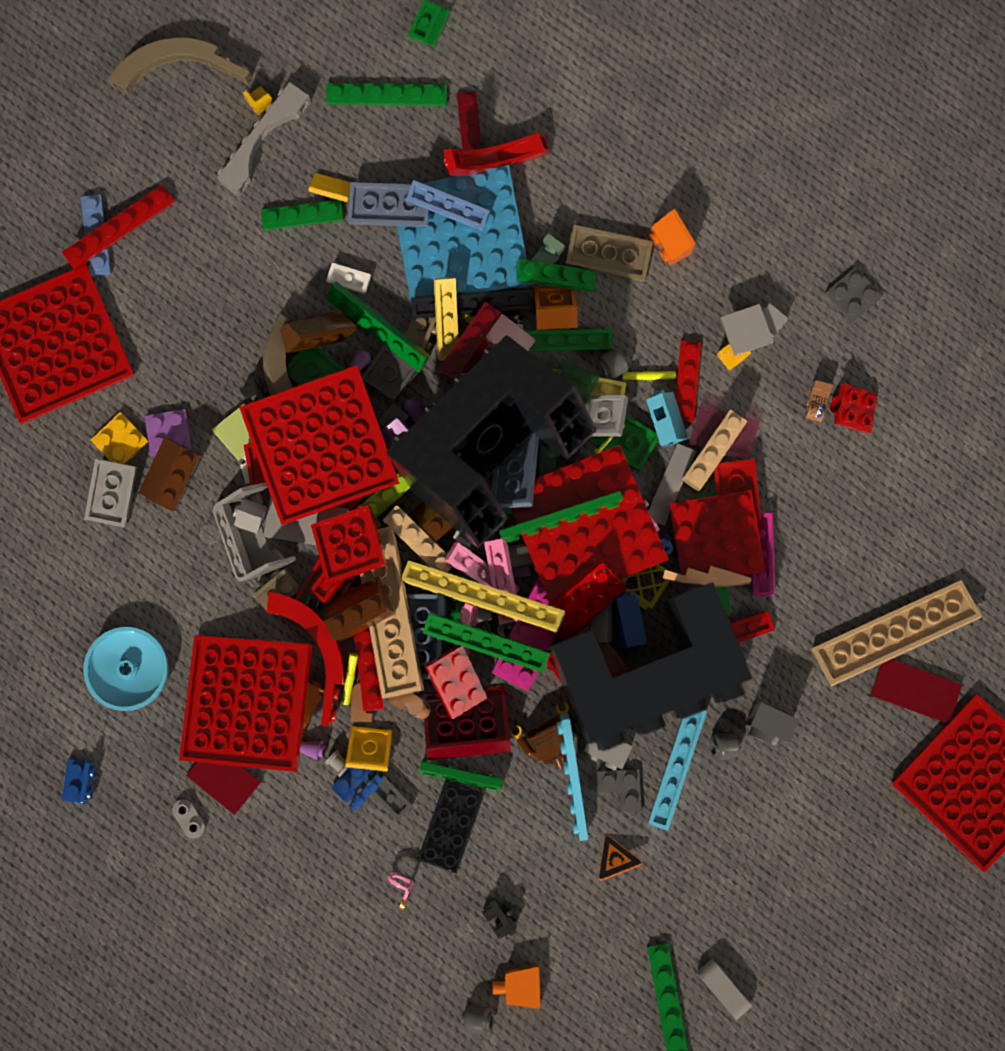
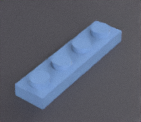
[406,180,490,231]
[80,194,111,277]

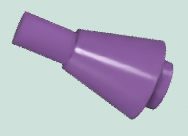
[348,350,372,371]
[402,397,422,424]
[300,740,326,761]

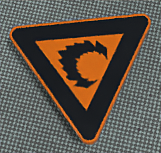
[598,835,642,881]

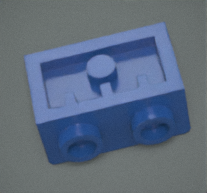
[62,758,96,804]

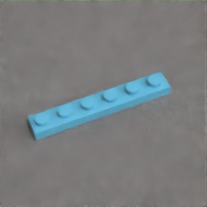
[647,710,707,831]
[557,713,588,841]

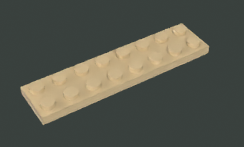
[360,526,424,699]
[812,580,982,686]

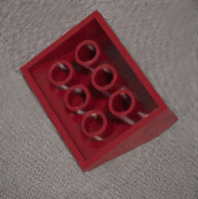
[438,302,536,382]
[422,685,511,760]

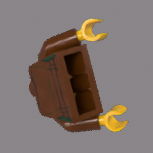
[509,702,576,769]

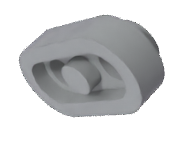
[172,799,205,839]

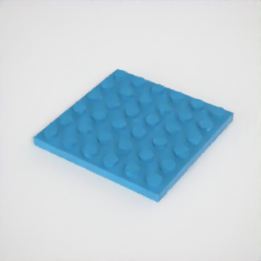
[397,165,532,301]

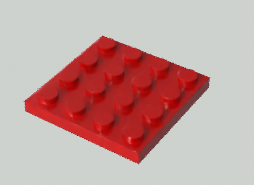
[669,490,766,585]

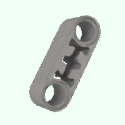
[696,959,752,1020]

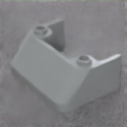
[213,482,296,582]

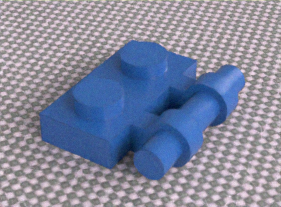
[331,767,383,811]

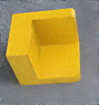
[243,86,273,115]
[717,344,751,370]

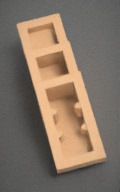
[663,566,751,587]

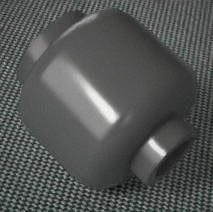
[599,348,630,379]
[709,731,742,761]
[461,1005,494,1035]

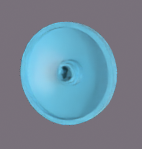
[83,627,169,711]

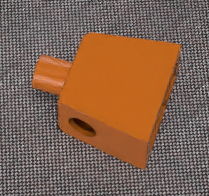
[493,964,541,1009]

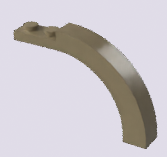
[108,38,252,95]
[263,314,293,396]

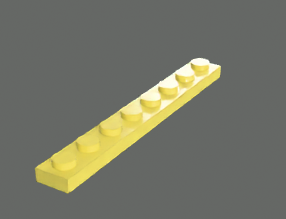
[401,560,565,633]

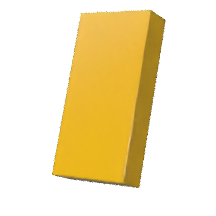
[309,173,350,202]

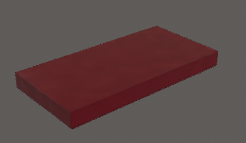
[870,659,962,724]

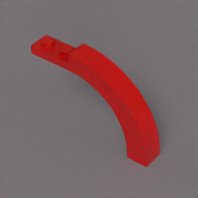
[266,592,345,726]

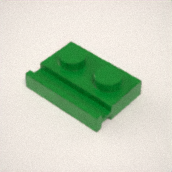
[408,0,451,49]

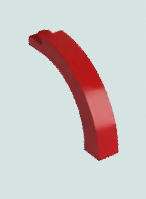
[443,132,550,176]

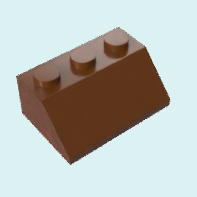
[280,312,357,353]
[138,437,203,512]
[324,576,395,642]

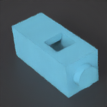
[646,390,688,446]

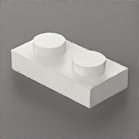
[326,263,371,295]

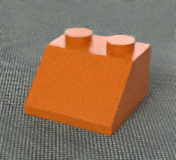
[649,209,696,266]
[534,287,578,330]

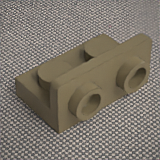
[405,317,436,354]
[252,569,299,615]

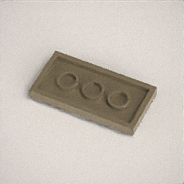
[565,225,653,282]

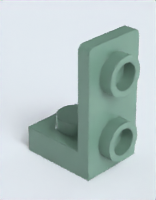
[531,233,565,264]

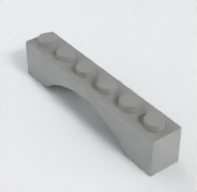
[217,82,311,197]

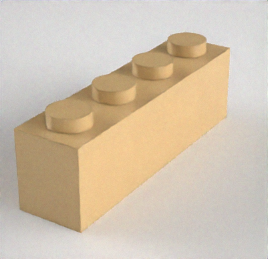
[682,409,747,491]
[383,505,454,573]

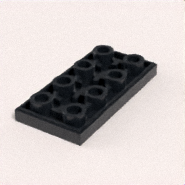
[417,780,484,874]

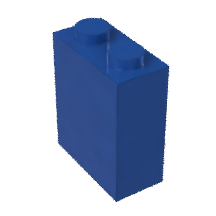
[612,591,647,650]

